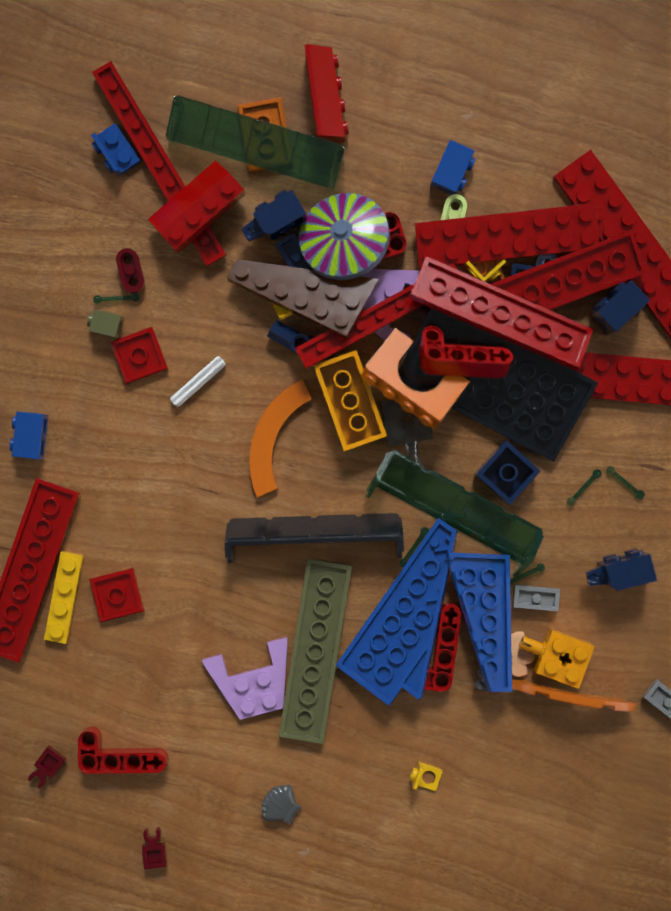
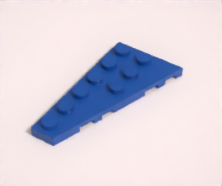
[445,552,512,692]

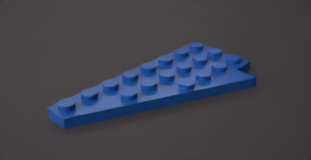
[336,518,458,706]

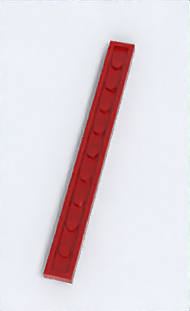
[92,61,227,267]

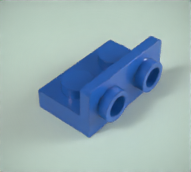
[91,123,141,177]

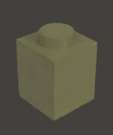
[87,309,124,339]

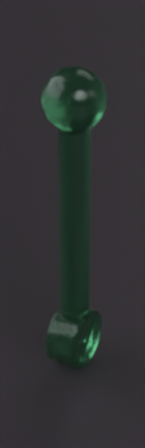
[93,293,140,304]
[606,466,645,499]
[567,469,602,506]
[399,527,429,567]
[510,563,545,584]

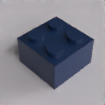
[590,280,650,336]
[474,440,540,505]

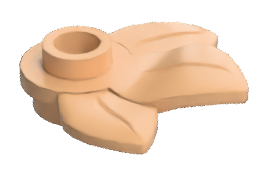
[511,631,537,677]

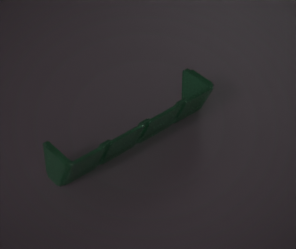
[165,95,346,192]
[366,450,544,577]

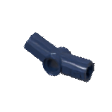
[267,319,334,359]

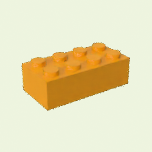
[313,350,387,451]

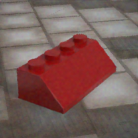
[304,44,349,146]
[147,160,245,254]

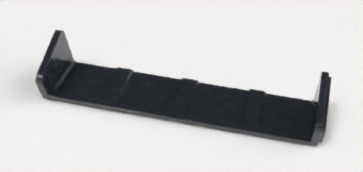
[225,513,404,563]

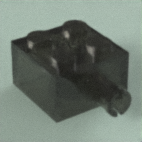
[380,400,433,466]

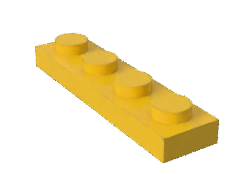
[44,551,84,644]

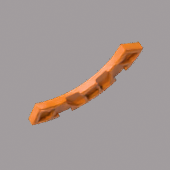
[249,379,312,497]
[512,680,636,712]

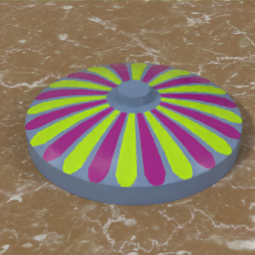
[299,193,390,280]

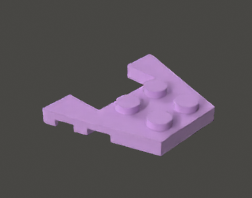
[361,269,420,341]
[202,637,288,720]

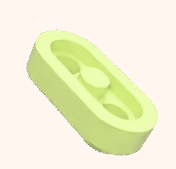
[440,194,467,220]

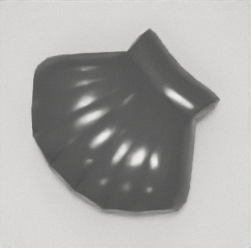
[262,785,302,825]

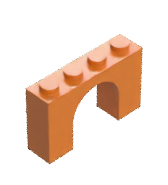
[361,328,470,430]

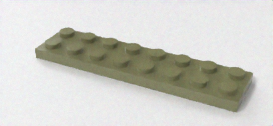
[279,558,352,744]

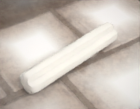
[170,356,226,407]

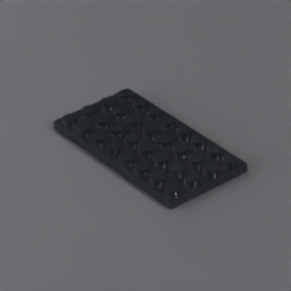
[398,308,598,462]

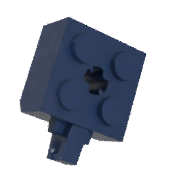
[242,190,307,242]
[585,548,657,591]

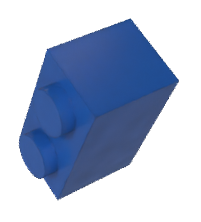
[430,140,476,195]
[9,411,48,459]

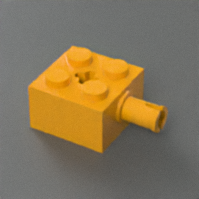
[519,627,595,689]

